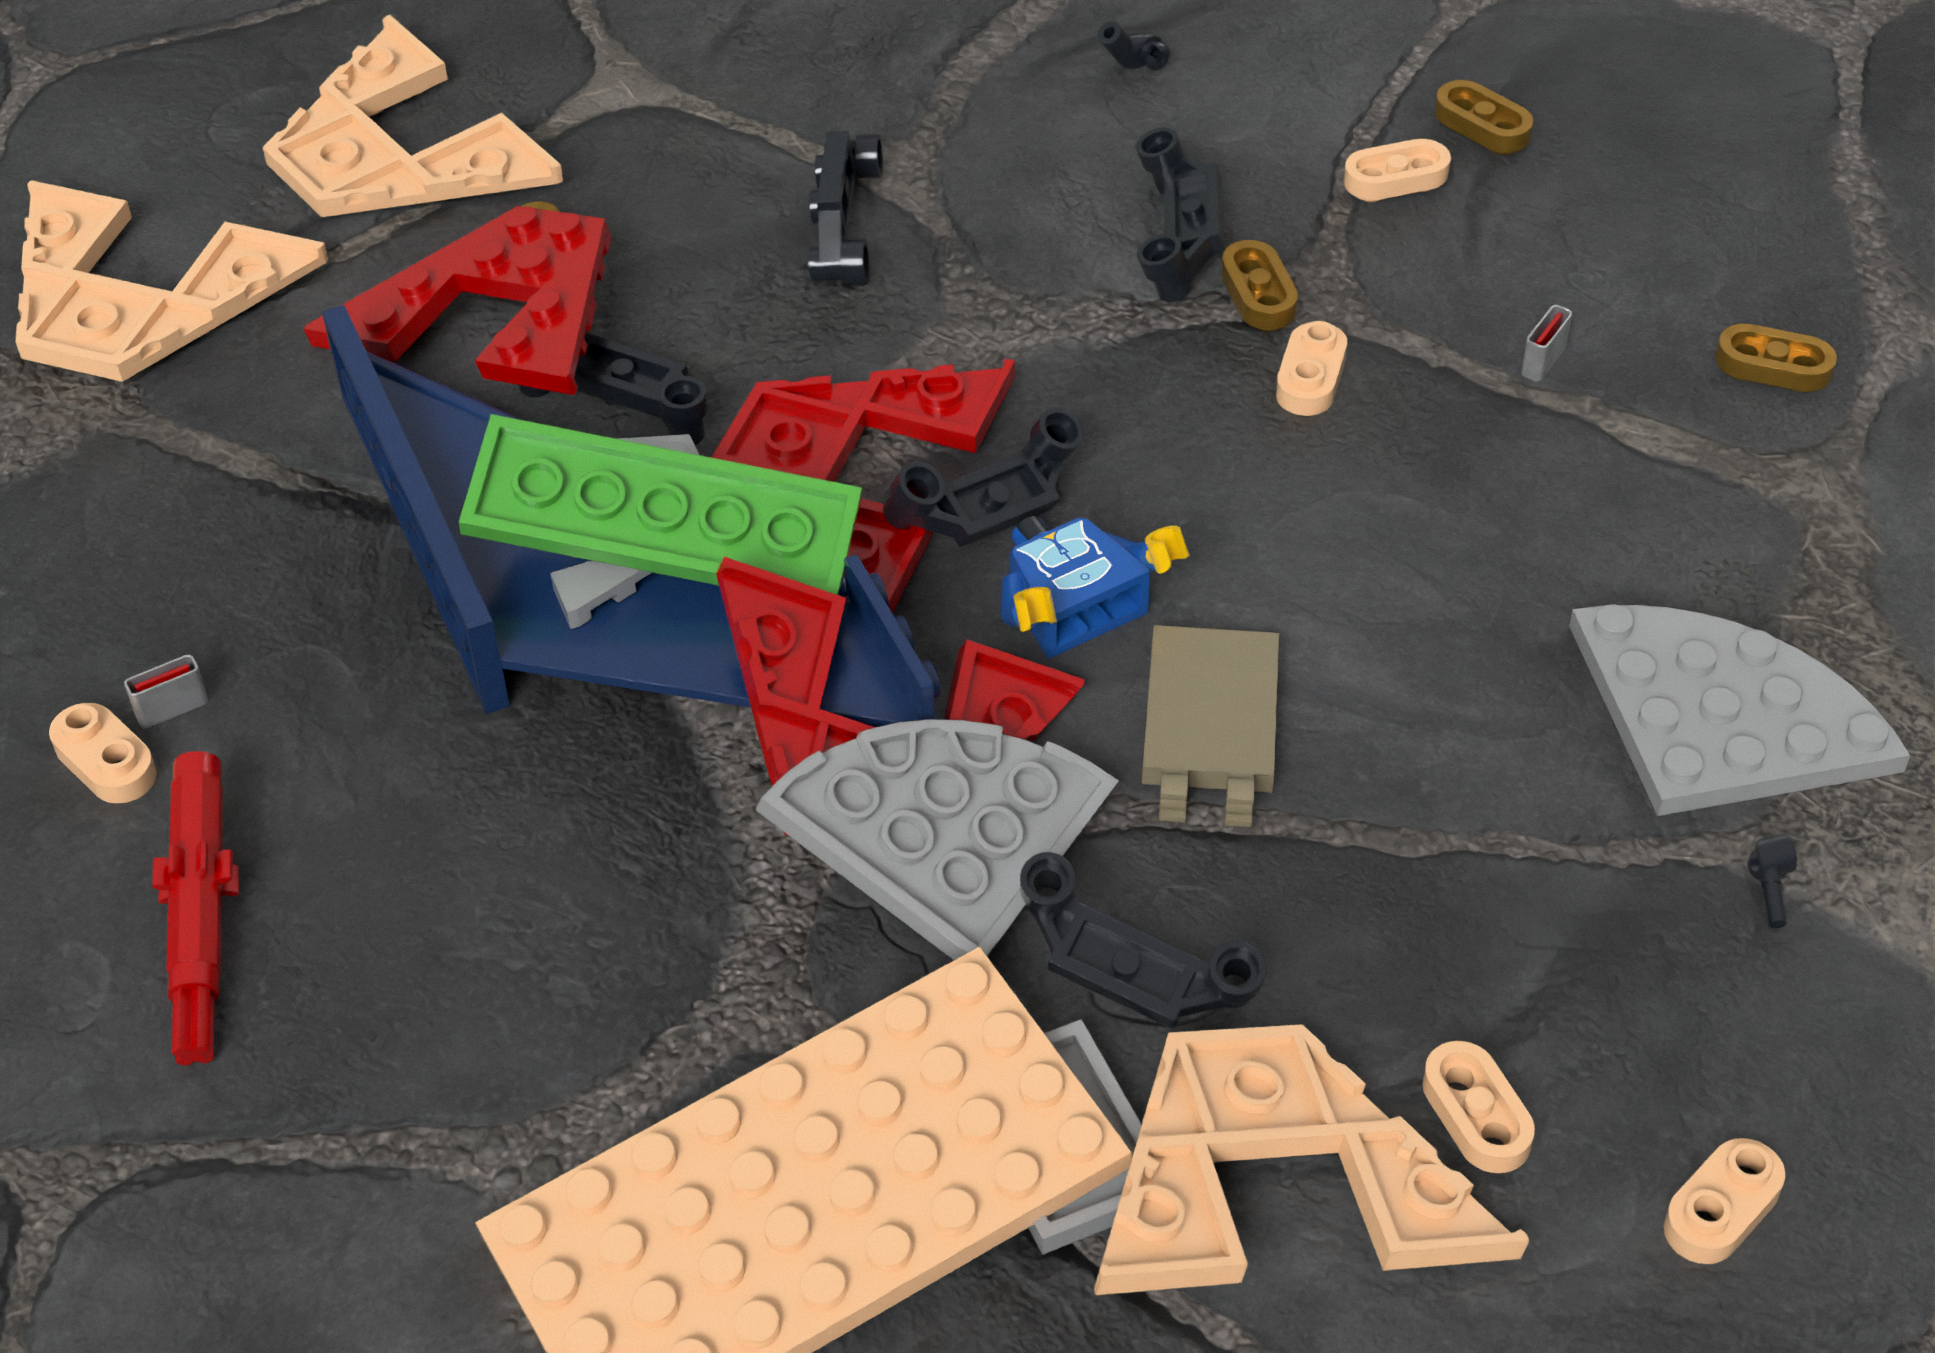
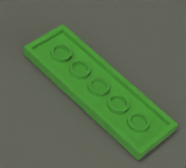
[459,414,862,595]

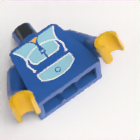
[1000,516,1190,659]

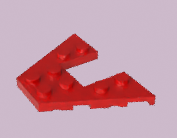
[303,206,612,395]
[711,359,1015,613]
[716,556,1085,837]

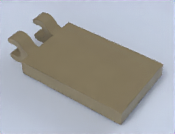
[1142,625,1279,827]

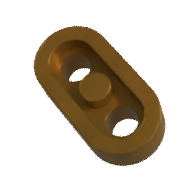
[1435,80,1533,155]
[1221,240,1298,331]
[1715,324,1837,392]

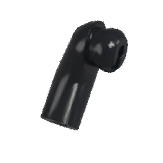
[1097,21,1170,70]

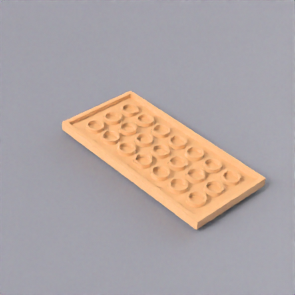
[475,947,1132,1353]

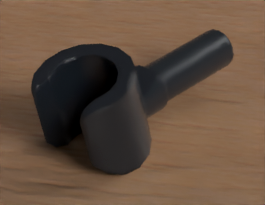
[1747,834,1797,928]

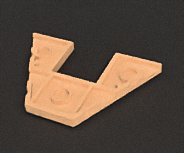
[263,15,563,217]
[16,180,328,382]
[1094,1024,1529,1295]

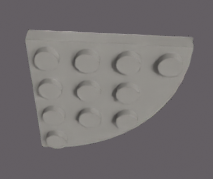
[1569,604,1910,816]
[755,719,1119,960]

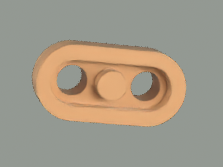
[1344,139,1451,202]
[1276,321,1347,416]
[49,703,157,803]
[1422,1041,1535,1173]
[1664,1138,1785,1264]

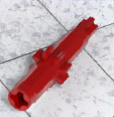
[152,751,239,1066]

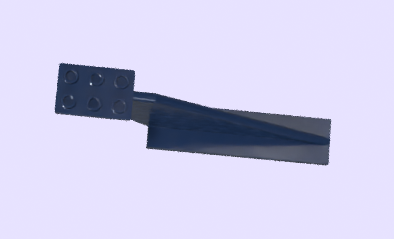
[321,305,941,727]

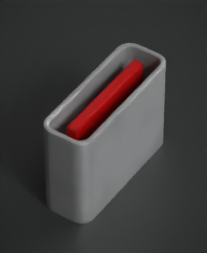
[1521,305,1572,382]
[124,655,208,729]

